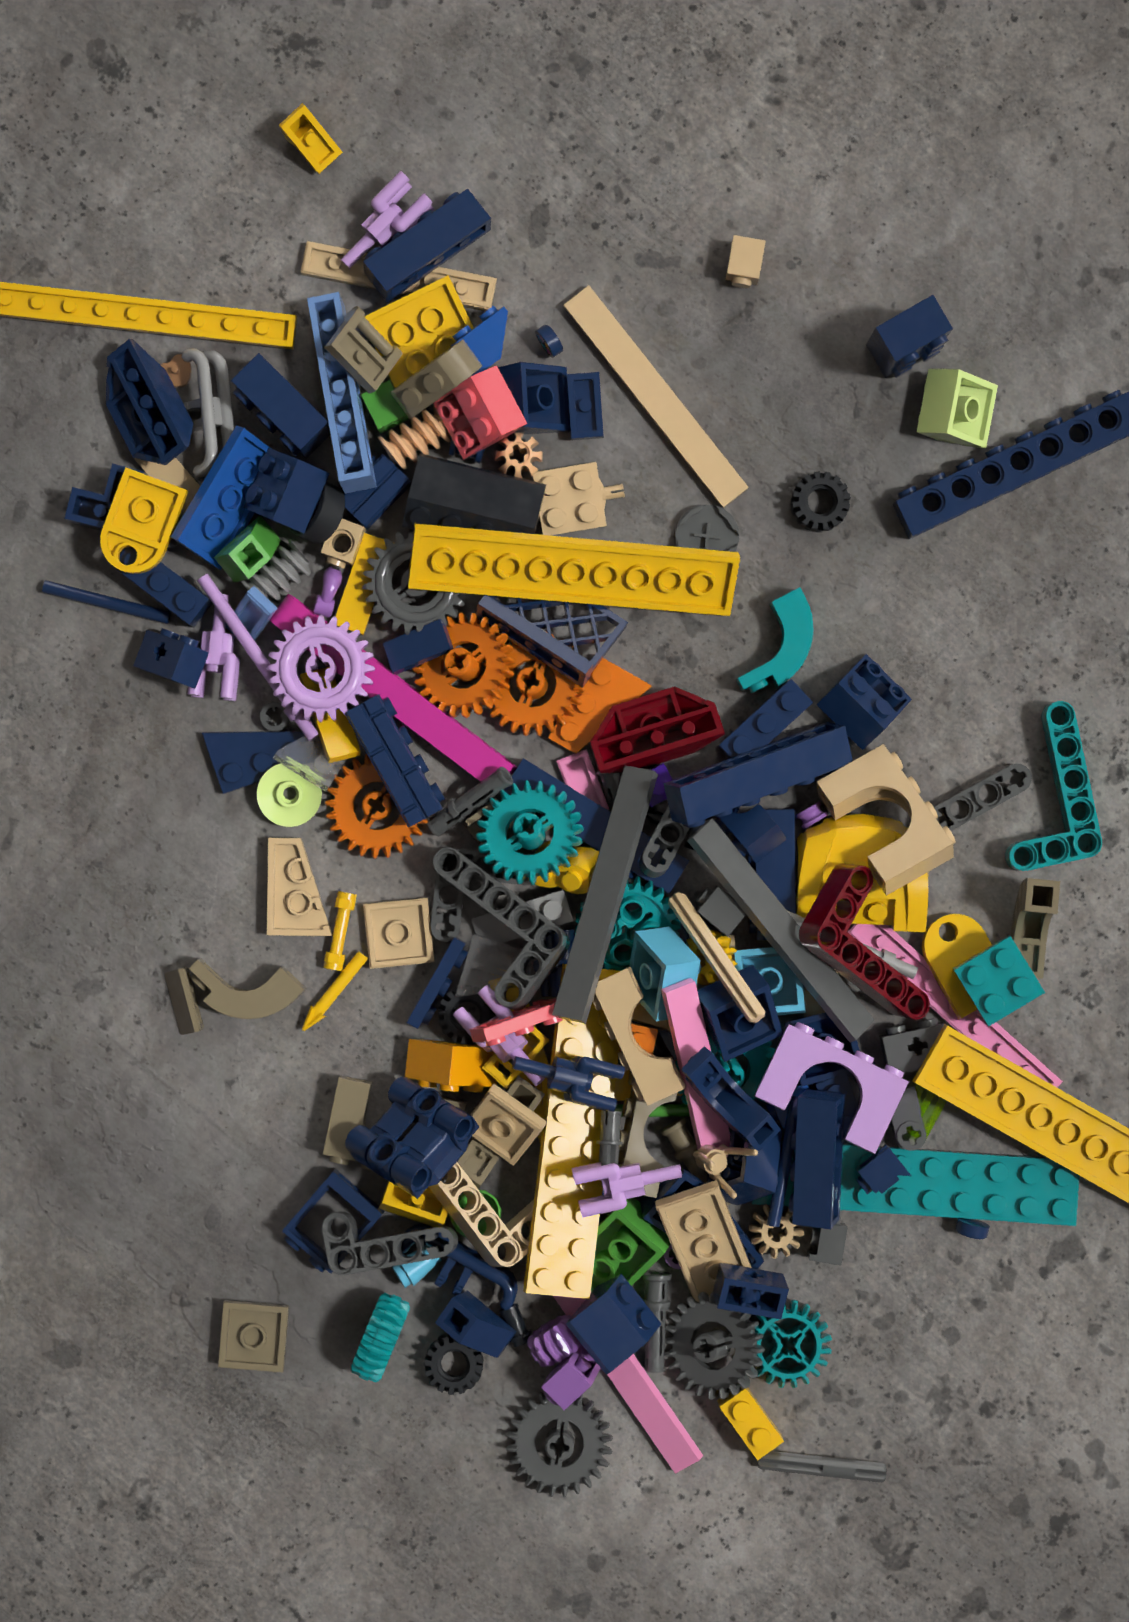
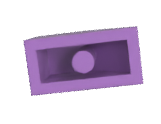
[541,1345,600,1410]

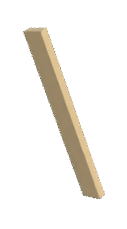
[564,285,749,508]

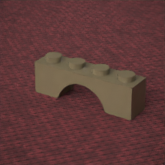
[618,1067,680,1198]

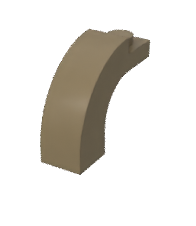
[1011,878,1061,979]
[189,958,307,1019]
[457,1075,545,1189]

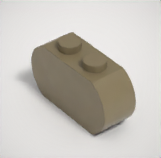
[390,339,483,419]

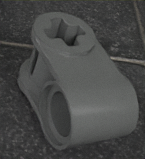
[890,1086,926,1151]

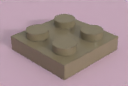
[218,1300,289,1373]

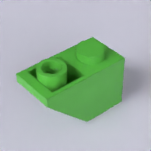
[214,516,281,582]

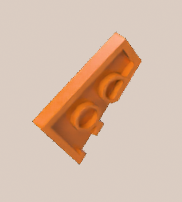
[548,658,652,754]

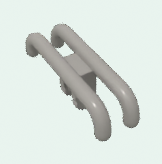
[182,348,234,478]

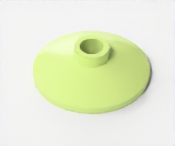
[257,762,322,827]

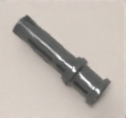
[642,1271,671,1373]

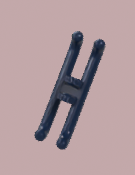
[402,1224,518,1310]

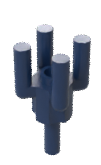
[512,1056,625,1112]

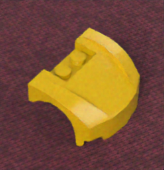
[796,814,929,932]

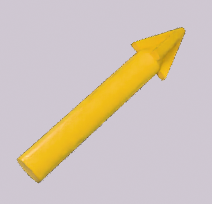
[302,951,368,1031]

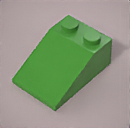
[591,1198,671,1292]

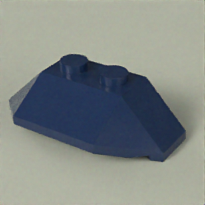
[106,339,194,465]

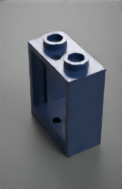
[282,1169,384,1274]

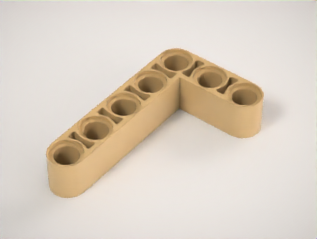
[428,1162,534,1267]

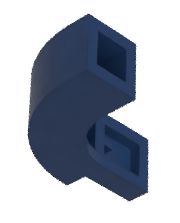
[681,1046,781,1152]

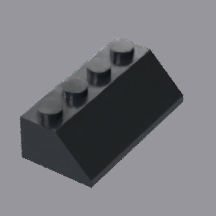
[402,453,547,534]

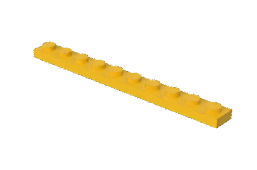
[0,282,297,349]

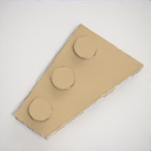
[267,838,333,936]

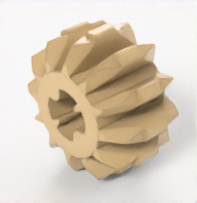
[748,1204,804,1259]

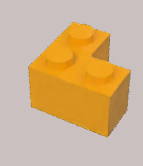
[405,1039,499,1092]

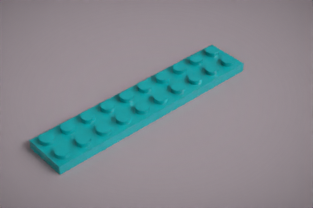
[751,1140,1080,1226]

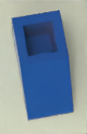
[450,305,508,376]

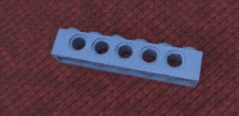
[307,292,377,494]

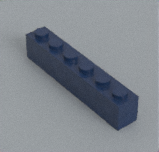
[663,722,853,828]
[504,758,689,894]

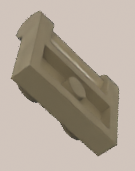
[324,306,403,394]

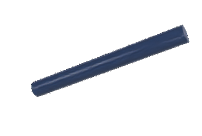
[42,580,171,624]
[767,1096,798,1227]

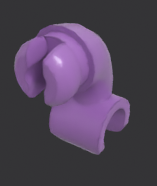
[314,566,342,617]

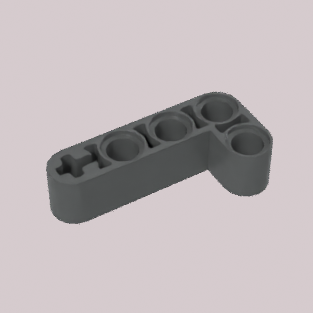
[322,1211,458,1275]

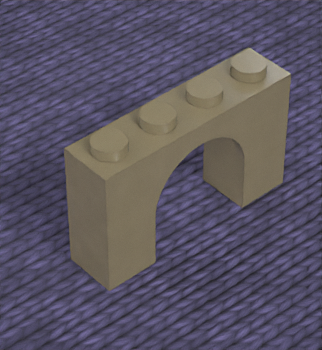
[323,1075,468,1183]

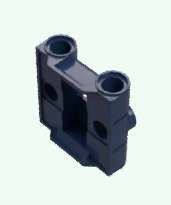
[345,1077,479,1199]

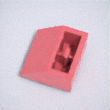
[433,365,527,460]

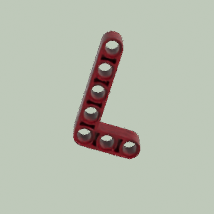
[799,863,930,1020]

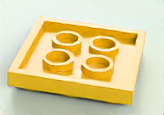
[364,275,474,388]

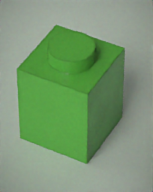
[361,380,409,434]

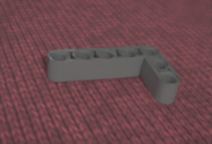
[433,847,570,1010]

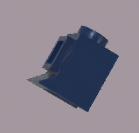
[855,1144,911,1195]

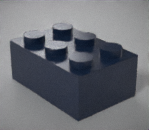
[866,295,953,378]
[231,353,331,459]

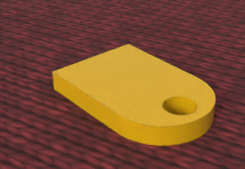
[100,467,188,574]
[922,914,992,1020]

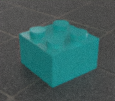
[953,935,1046,1026]

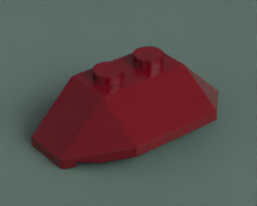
[590,686,725,773]

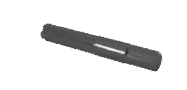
[757,1451,887,1483]

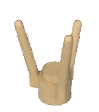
[693,1144,758,1199]

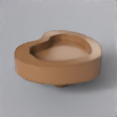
[161,354,192,388]

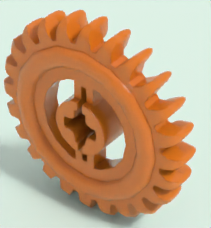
[412,612,516,718]
[480,634,585,736]
[324,754,428,859]

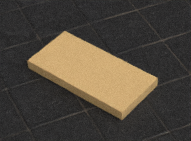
[655,1180,752,1302]

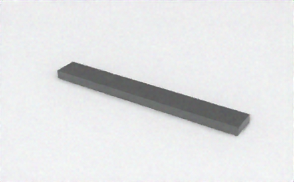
[552,766,658,1024]
[687,818,874,1042]

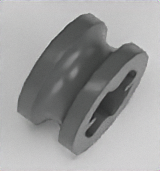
[260,702,290,732]

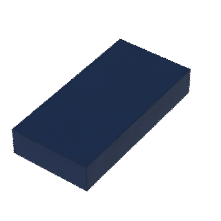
[383,619,454,675]

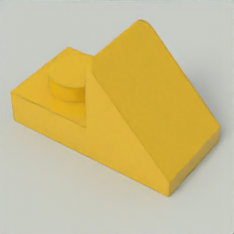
[279,103,343,174]

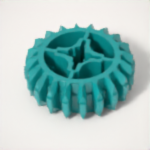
[351,1293,410,1382]
[750,1299,832,1388]

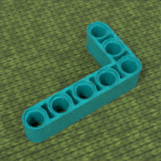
[1005,701,1102,871]

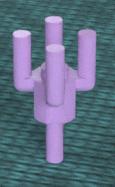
[341,171,435,269]
[187,594,240,701]
[453,985,545,1086]
[572,1162,682,1218]

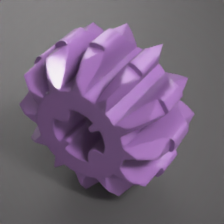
[527,1315,582,1367]

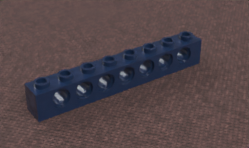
[893,390,1129,539]

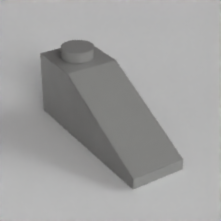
[471,890,573,950]

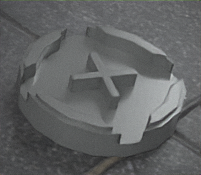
[675,504,739,552]

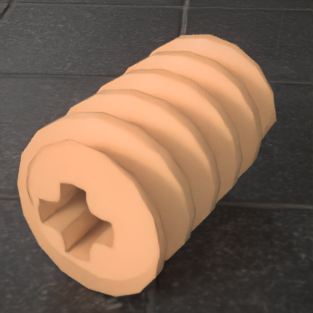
[378,404,451,469]

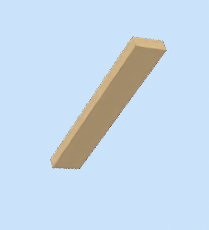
[301,241,497,311]

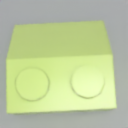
[917,369,998,449]

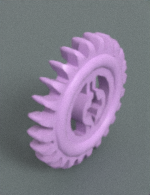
[267,615,375,723]

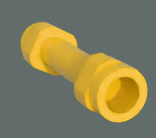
[323,891,357,971]

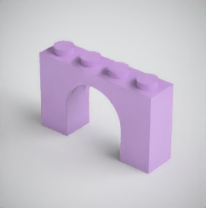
[754,1022,909,1154]

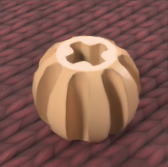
[495,432,543,479]

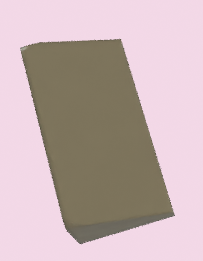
[165,967,204,1035]

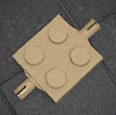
[533,462,625,536]

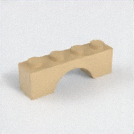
[593,967,686,1106]

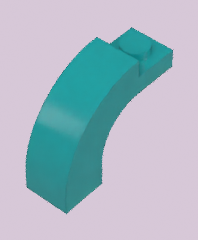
[736,587,814,693]

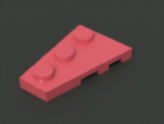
[469,999,563,1046]

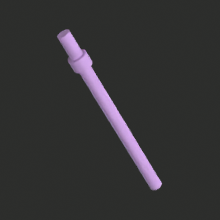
[197,574,319,741]

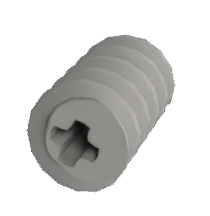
[241,539,311,601]

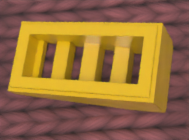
[482,1027,549,1089]

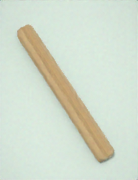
[668,892,765,1023]

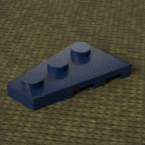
[202,732,316,794]

